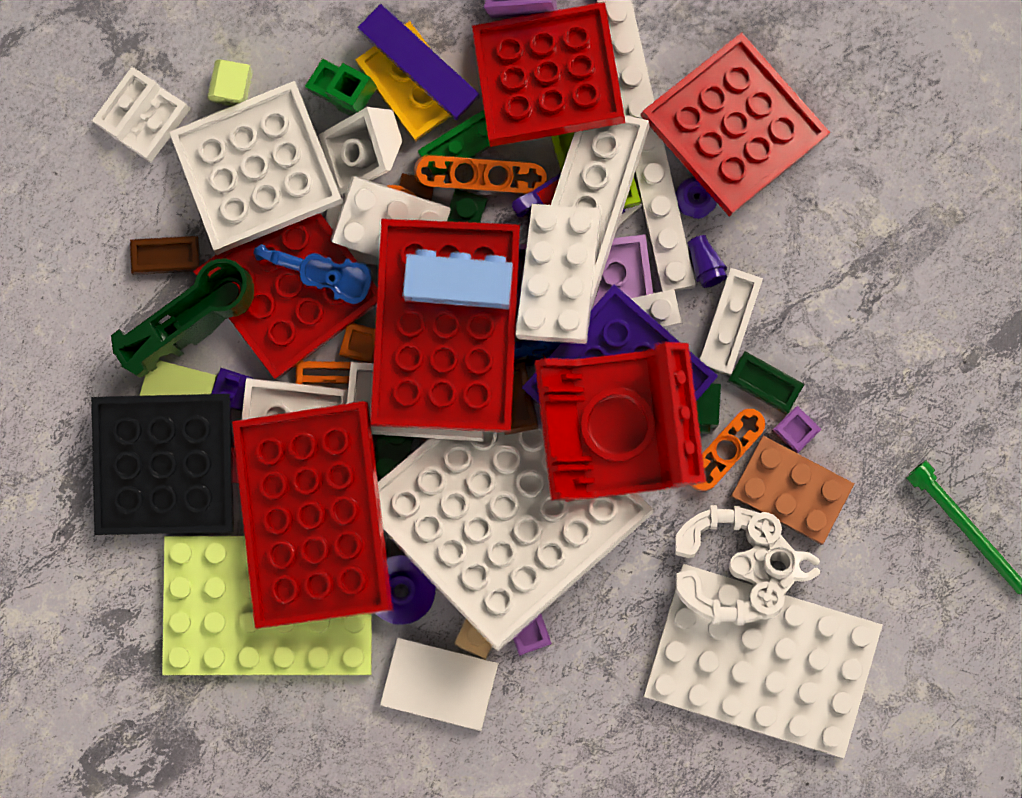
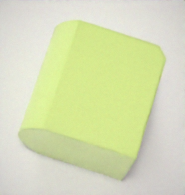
[207,59,253,106]

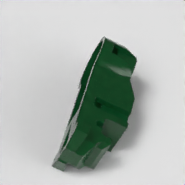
[111,258,254,378]

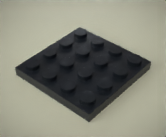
[91,394,234,535]

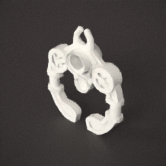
[675,505,820,625]

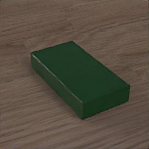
[727,351,805,415]

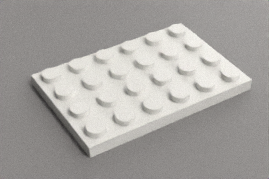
[643,564,883,758]

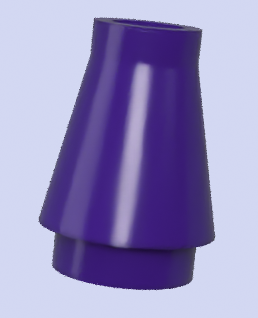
[687,235,727,288]

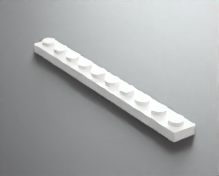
[596,0,696,292]

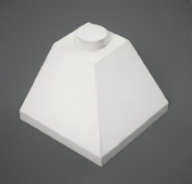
[318,107,402,197]

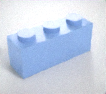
[403,250,513,309]

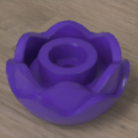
[675,177,717,219]

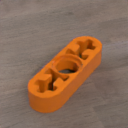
[691,409,765,492]

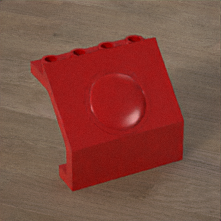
[535,342,706,502]

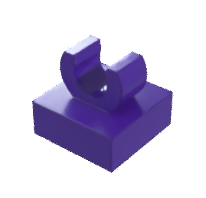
[212,368,253,411]

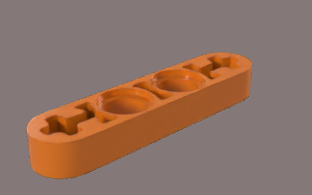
[414,155,547,193]

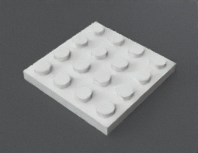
[169,81,343,255]

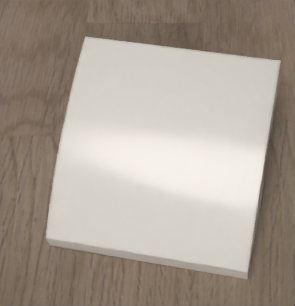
[92,67,191,163]

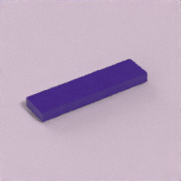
[357,3,480,121]

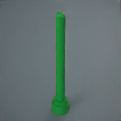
[905,460,1022,595]

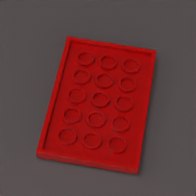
[370,219,520,432]
[232,401,393,629]

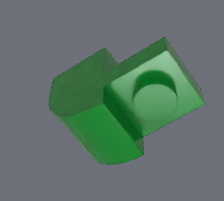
[305,58,377,116]

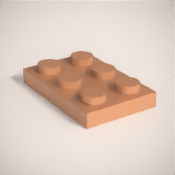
[731,435,854,545]

